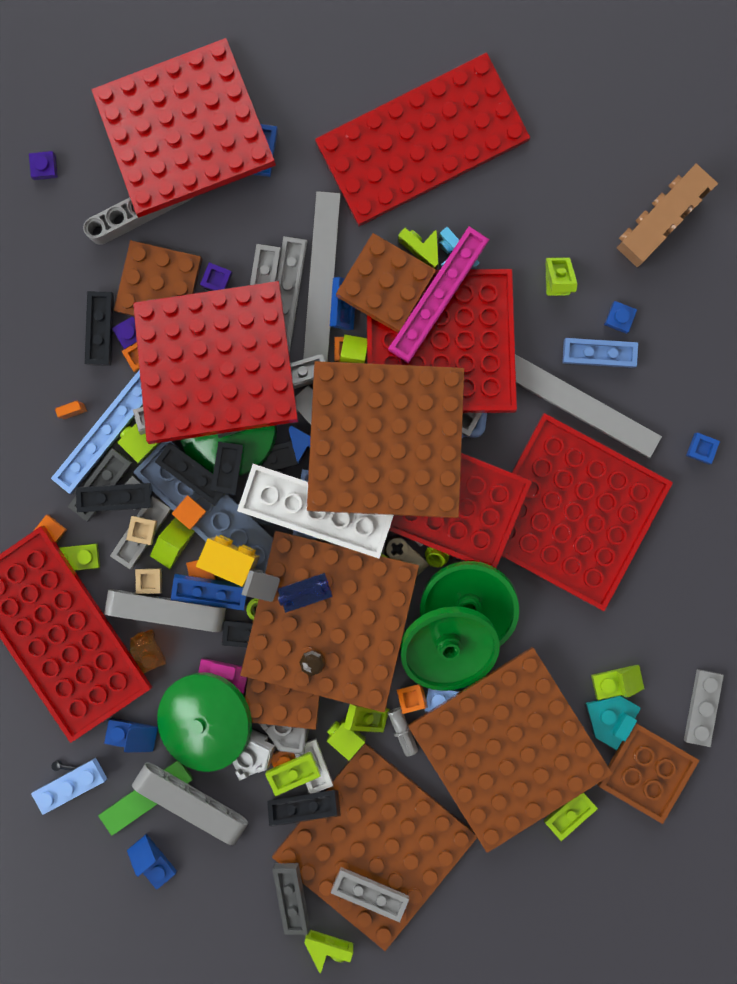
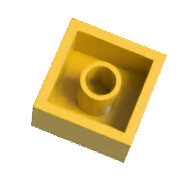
[196,535,260,587]

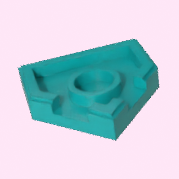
[585,696,641,750]

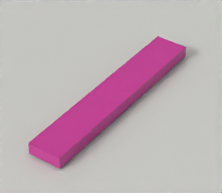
[388,226,490,364]

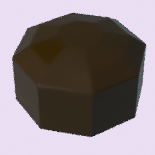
[299,650,326,676]

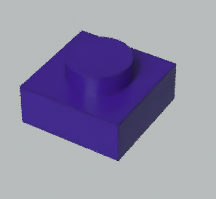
[29,151,58,180]
[200,262,233,291]
[112,316,137,349]

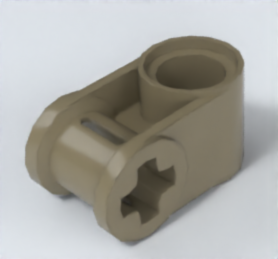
[385,536,429,576]

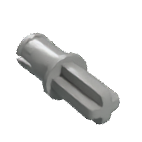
[387,707,418,757]

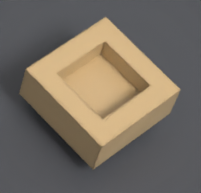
[126,516,157,545]
[135,568,162,594]

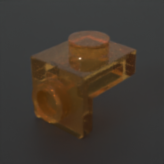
[130,629,166,673]

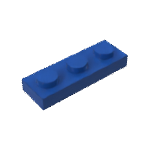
[171,574,246,611]

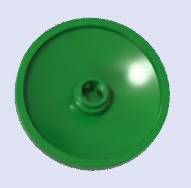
[181,425,277,477]
[420,561,519,646]
[400,606,500,691]
[157,672,252,772]

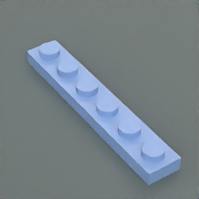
[51,369,143,494]

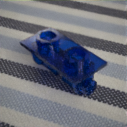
[278,573,333,613]

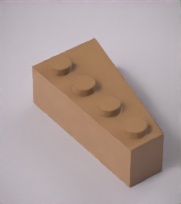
[617,163,718,267]

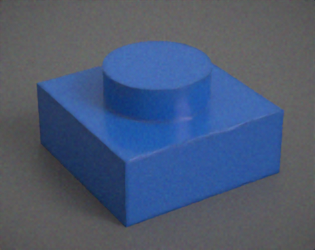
[604,301,637,334]
[686,433,720,464]

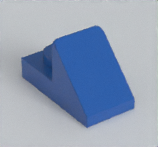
[289,426,311,464]
[104,718,158,753]
[127,833,177,890]

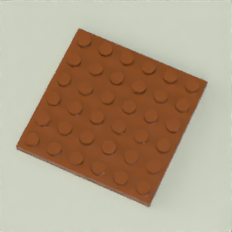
[307,361,464,518]
[240,531,420,712]
[408,647,612,853]
[272,742,477,951]

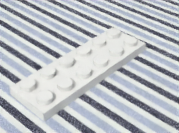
[237,464,394,558]

